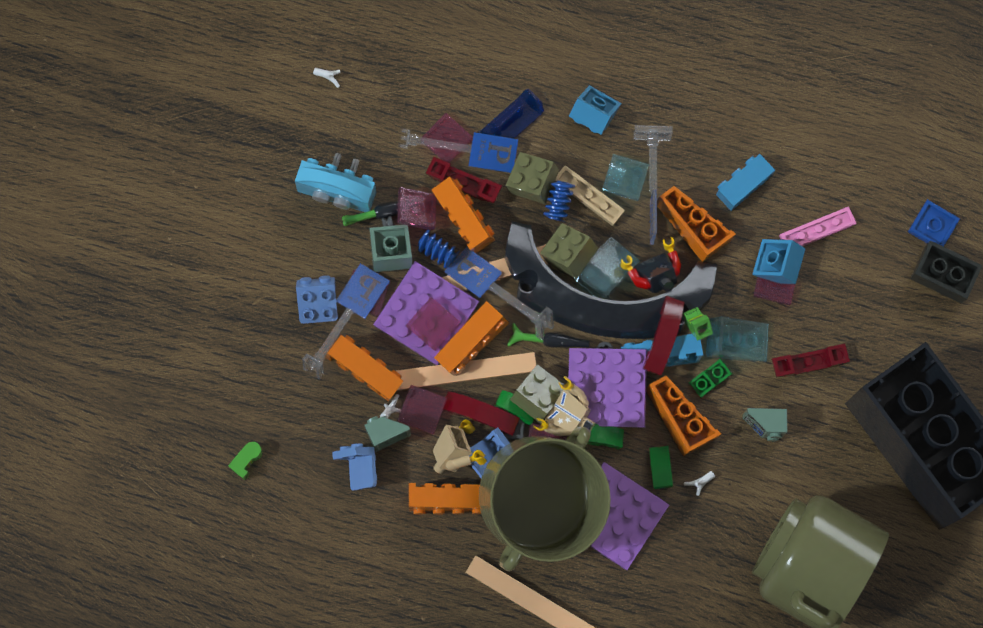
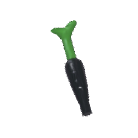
[342,199,420,226]
[507,323,590,348]

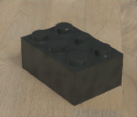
[910,241,983,304]

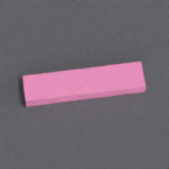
[779,207,857,247]

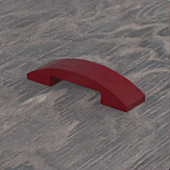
[426,157,502,203]
[642,296,684,375]
[771,343,850,378]
[441,391,520,436]

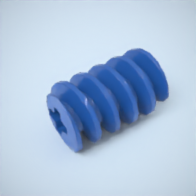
[543,180,575,222]
[417,229,460,269]

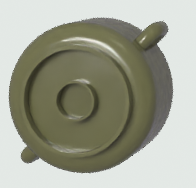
[479,426,611,571]
[752,495,889,628]

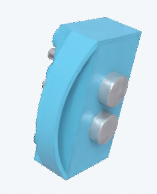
[295,153,376,212]

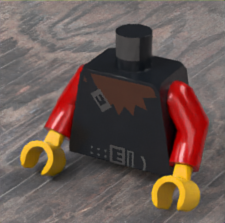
[620,237,681,293]

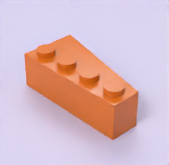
[432,177,495,253]
[657,186,736,262]
[434,301,510,376]
[326,335,403,402]
[646,376,721,457]
[409,483,481,515]

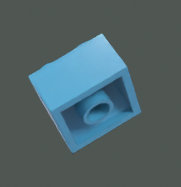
[569,85,622,135]
[752,239,805,284]

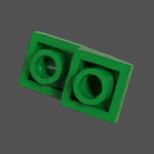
[689,359,733,398]
[494,390,534,425]
[587,424,624,449]
[649,446,673,489]

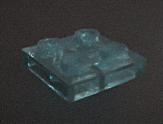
[602,154,649,201]

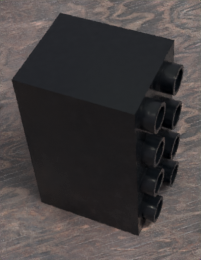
[845,342,983,530]

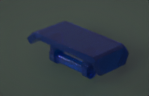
[477,89,544,153]

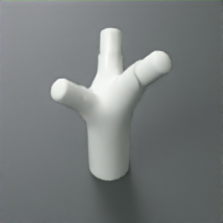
[313,67,340,88]
[380,394,401,418]
[684,471,715,496]

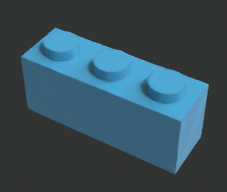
[716,154,775,211]

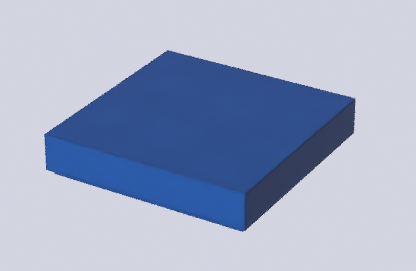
[908,199,960,247]

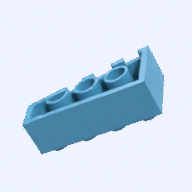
[621,332,703,367]

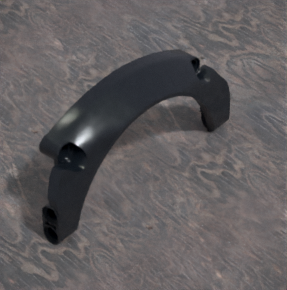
[505,221,717,339]

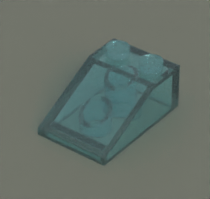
[575,237,640,299]
[706,316,769,362]

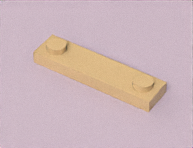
[555,165,625,226]

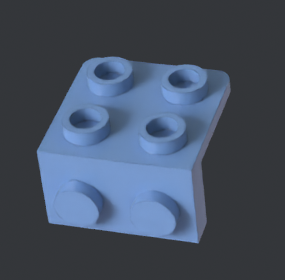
[296,276,338,324]
[470,428,510,478]
[332,444,377,491]

